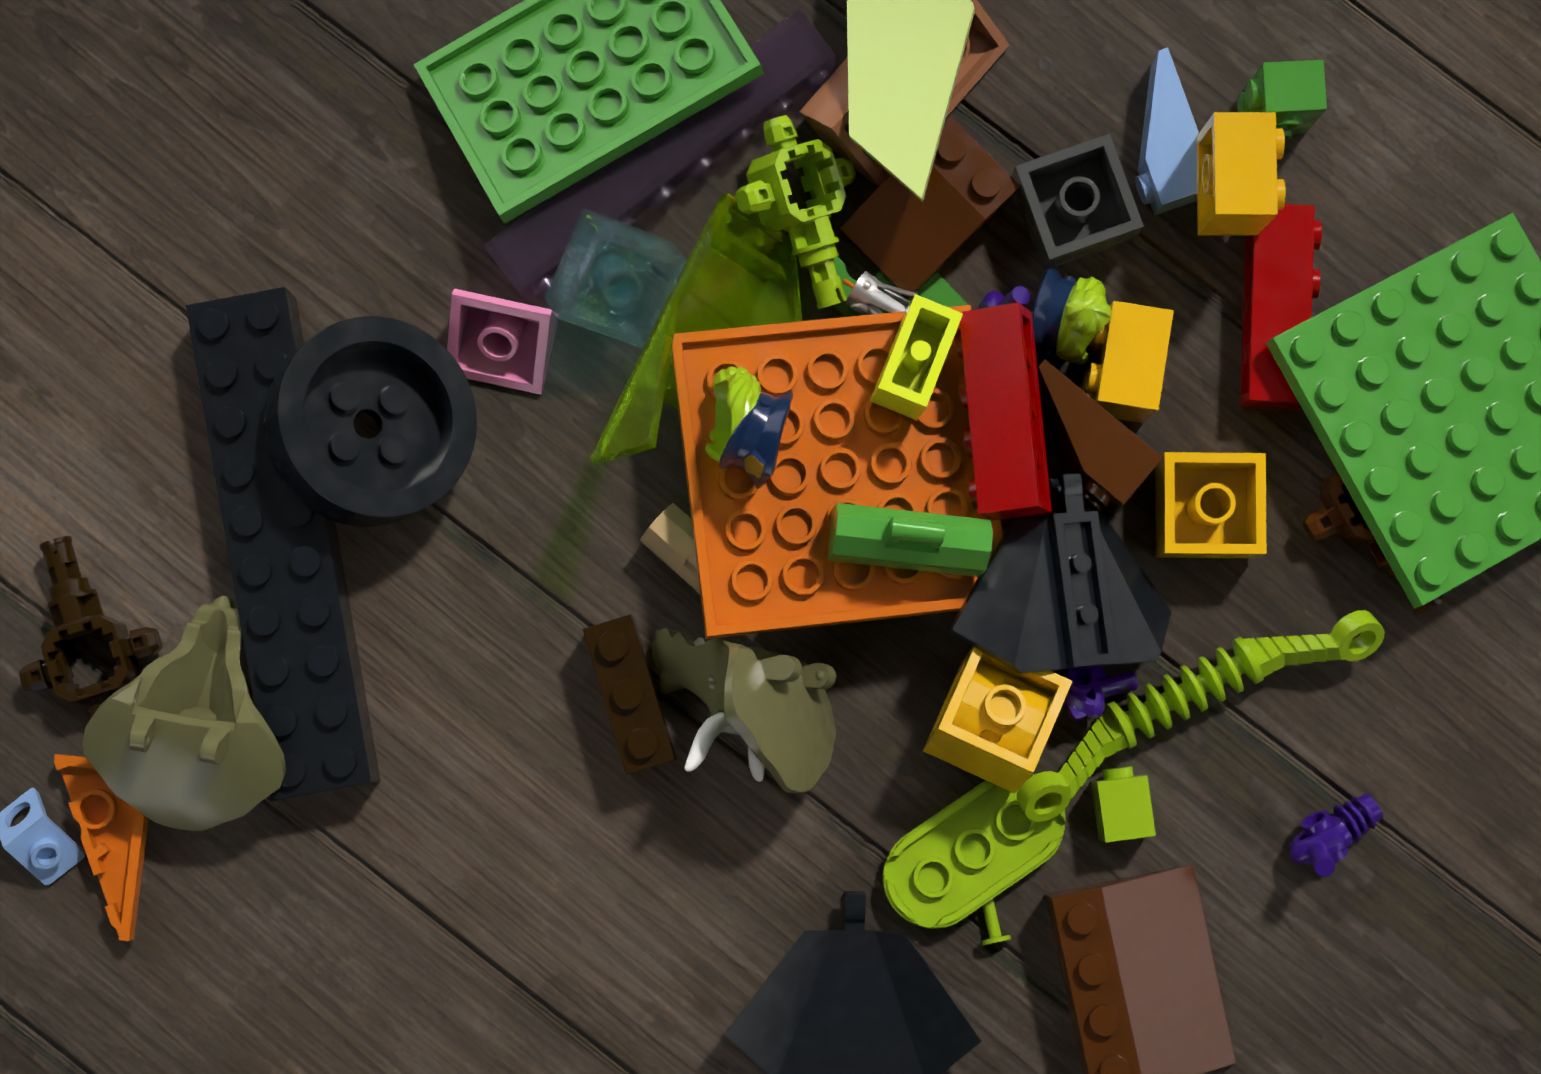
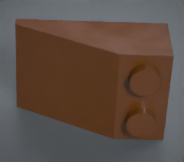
[839,116,1021,300]
[1038,359,1163,514]

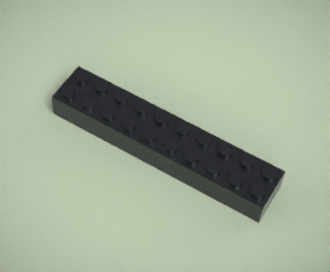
[186,287,381,801]

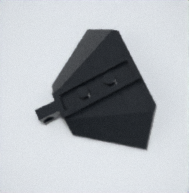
[948,473,1172,673]
[725,891,982,1074]

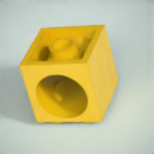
[923,646,1072,793]

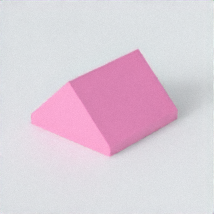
[447,289,558,394]

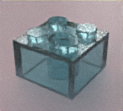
[544,208,688,350]

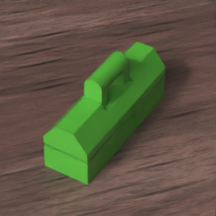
[827,503,993,577]

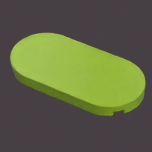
[883,774,1066,929]

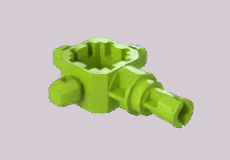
[735,115,856,309]

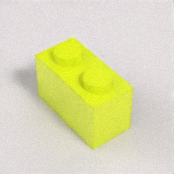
[870,294,963,420]

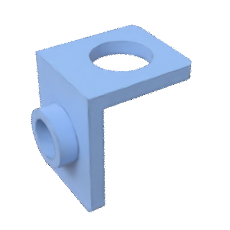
[0,788,85,885]

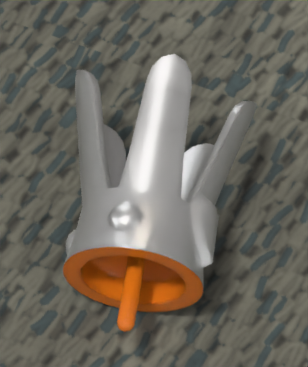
[842,271,918,315]

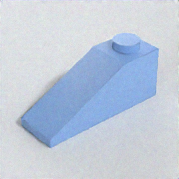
[1135,47,1199,215]

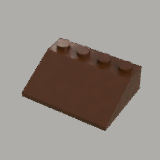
[1045,864,1236,1074]

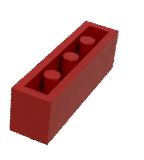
[1240,204,1322,409]
[954,302,1052,521]

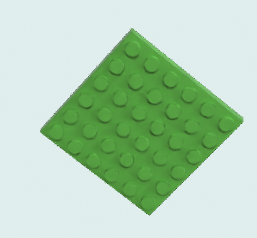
[1266,213,1541,608]

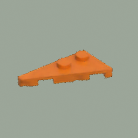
[54,754,149,941]

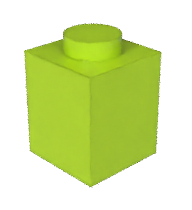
[1091,766,1156,843]

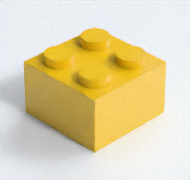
[1196,112,1286,235]
[1080,301,1174,423]
[1155,452,1267,558]

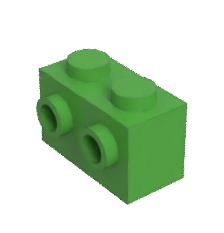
[1237,60,1327,141]

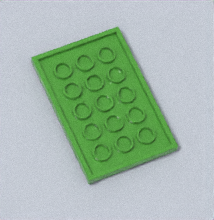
[413,0,764,224]

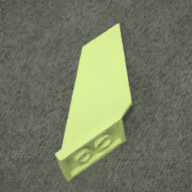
[847,0,975,202]

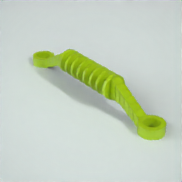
[1017,610,1385,822]

